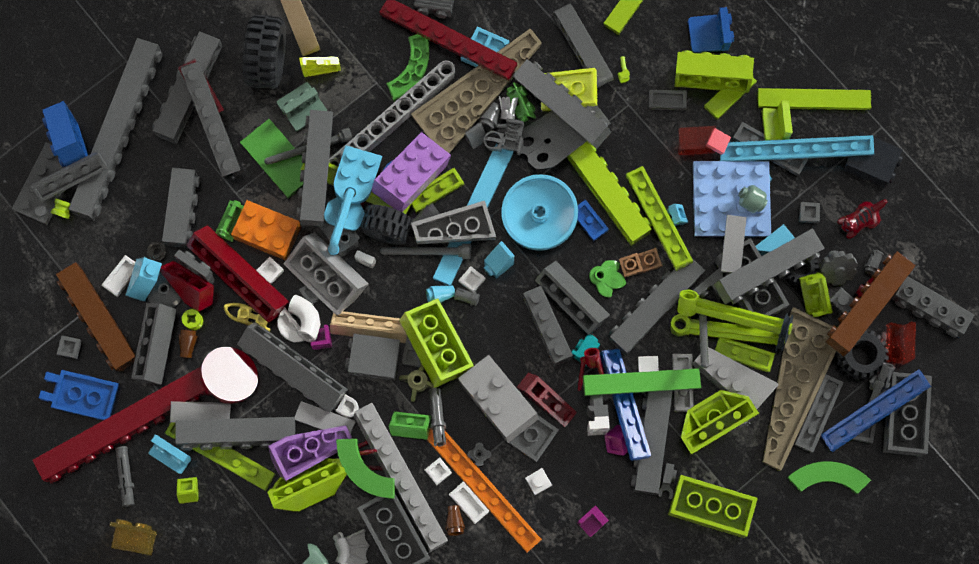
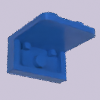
[688,7,734,53]

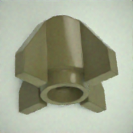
[399,364,437,402]

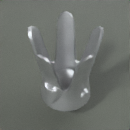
[499,96,518,119]

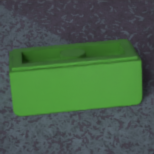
[389,412,431,439]

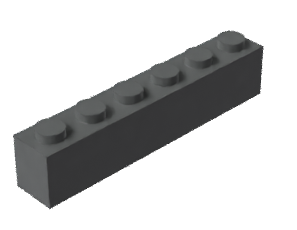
[152,31,222,144]
[513,59,611,149]
[181,60,240,177]
[297,110,333,227]
[713,228,824,305]
[609,259,705,356]
[237,322,348,413]
[631,390,673,495]
[176,417,296,451]

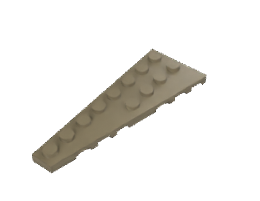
[411,29,542,153]
[762,307,836,471]

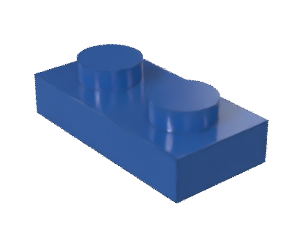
[577,200,609,242]

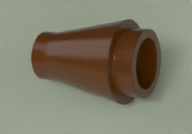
[178,330,198,358]
[446,505,465,536]

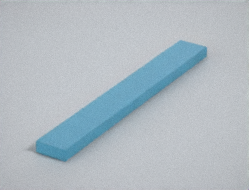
[720,135,874,161]
[433,144,513,286]

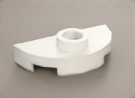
[278,308,305,342]

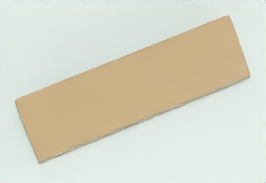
[280,0,320,56]
[330,312,407,343]

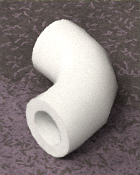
[288,295,321,342]

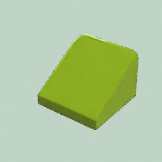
[177,477,198,503]

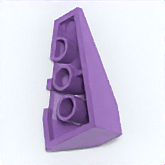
[268,425,352,481]

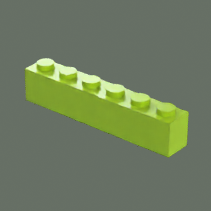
[567,141,651,246]

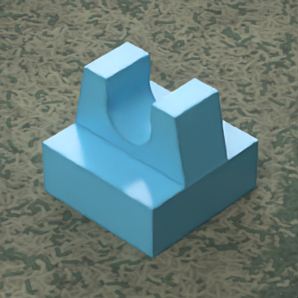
[667,204,688,226]

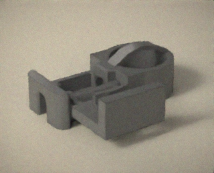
[484,118,524,155]

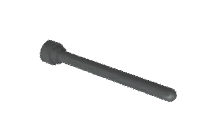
[264,128,353,165]
[380,244,471,259]
[697,299,709,368]

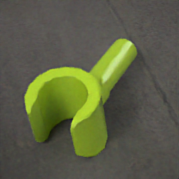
[618,57,630,83]

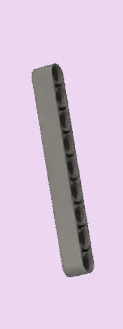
[329,60,455,166]

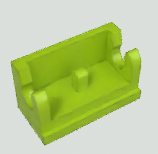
[799,272,833,317]

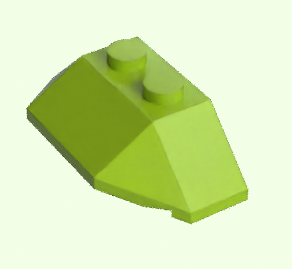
[681,390,759,454]
[268,458,347,511]

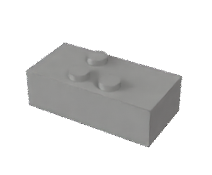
[458,355,539,443]

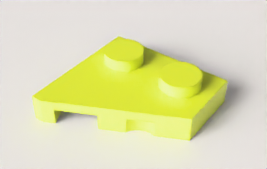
[299,56,341,77]

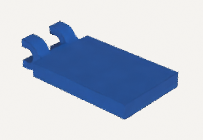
[39,370,120,420]

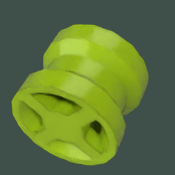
[50,198,71,219]
[182,309,203,331]

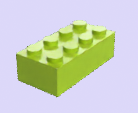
[674,50,754,93]
[399,299,474,388]
[668,475,757,538]

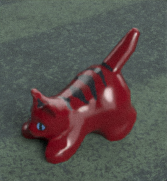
[837,199,887,239]

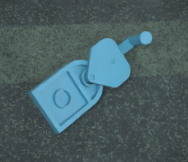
[324,145,382,255]

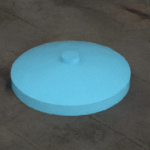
[502,174,578,250]

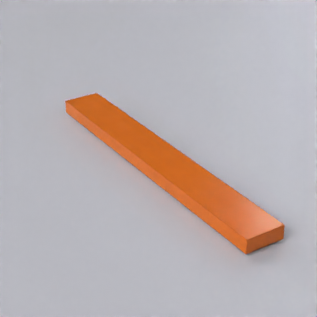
[426,428,542,553]

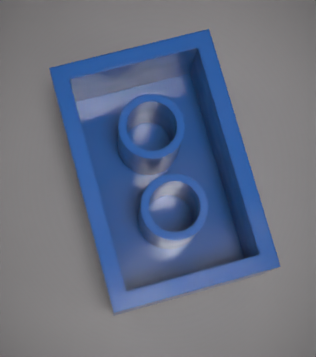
[42,101,88,167]

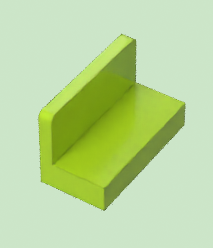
[762,101,793,141]

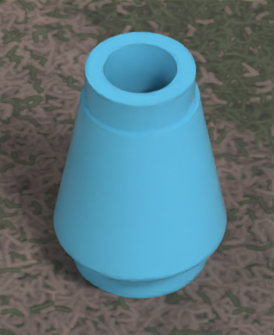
[426,285,455,302]

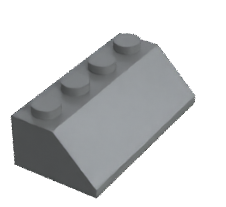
[284,232,368,316]

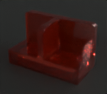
[678,126,717,155]
[886,322,916,365]

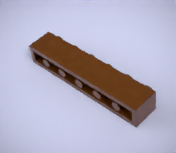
[825,251,916,357]
[56,262,136,372]

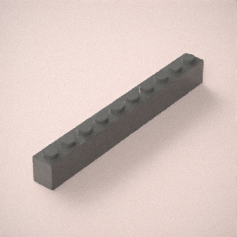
[69,38,162,221]

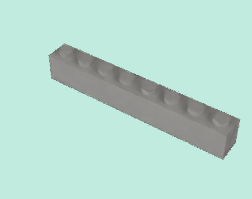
[353,403,448,553]

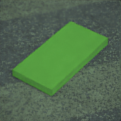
[240,119,304,199]

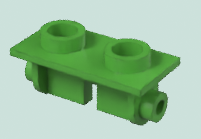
[506,82,536,122]
[216,200,244,242]

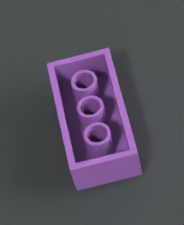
[372,132,451,212]

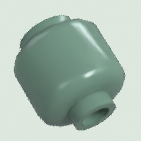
[738,185,768,213]

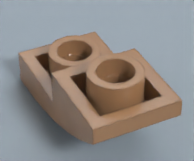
[619,248,663,277]

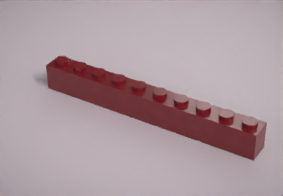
[33,367,211,483]

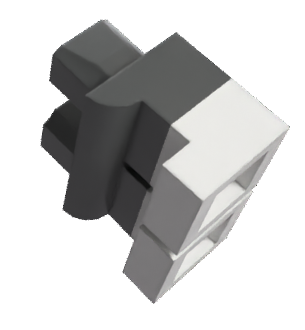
[586,395,609,436]

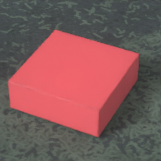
[705,128,731,155]

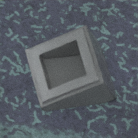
[465,123,486,149]

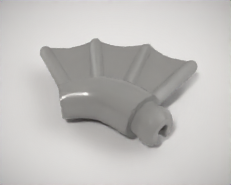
[333,529,370,564]

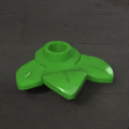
[589,260,626,298]

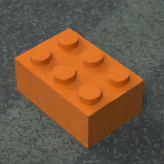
[231,200,302,261]

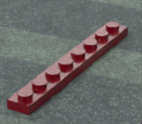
[379,0,518,81]

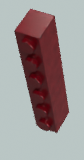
[186,225,289,322]

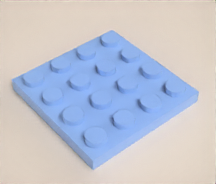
[693,161,771,237]

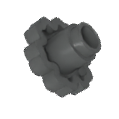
[819,251,858,286]

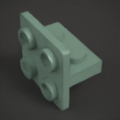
[277,82,327,132]

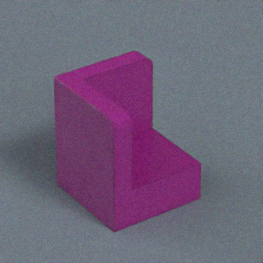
[310,325,332,350]
[605,425,628,456]
[577,505,609,537]

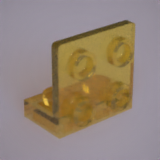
[109,519,156,555]

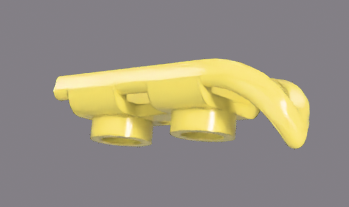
[224,303,270,332]

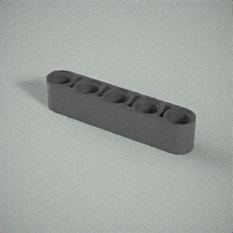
[553,3,613,88]

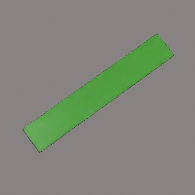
[583,368,701,396]

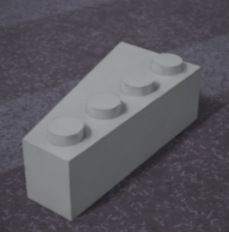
[411,200,496,244]
[692,347,779,409]

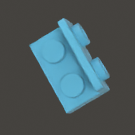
[149,435,192,474]

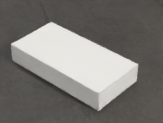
[102,255,135,297]
[449,481,490,524]

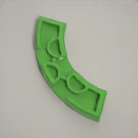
[387,34,429,102]
[336,439,395,498]
[787,462,871,494]

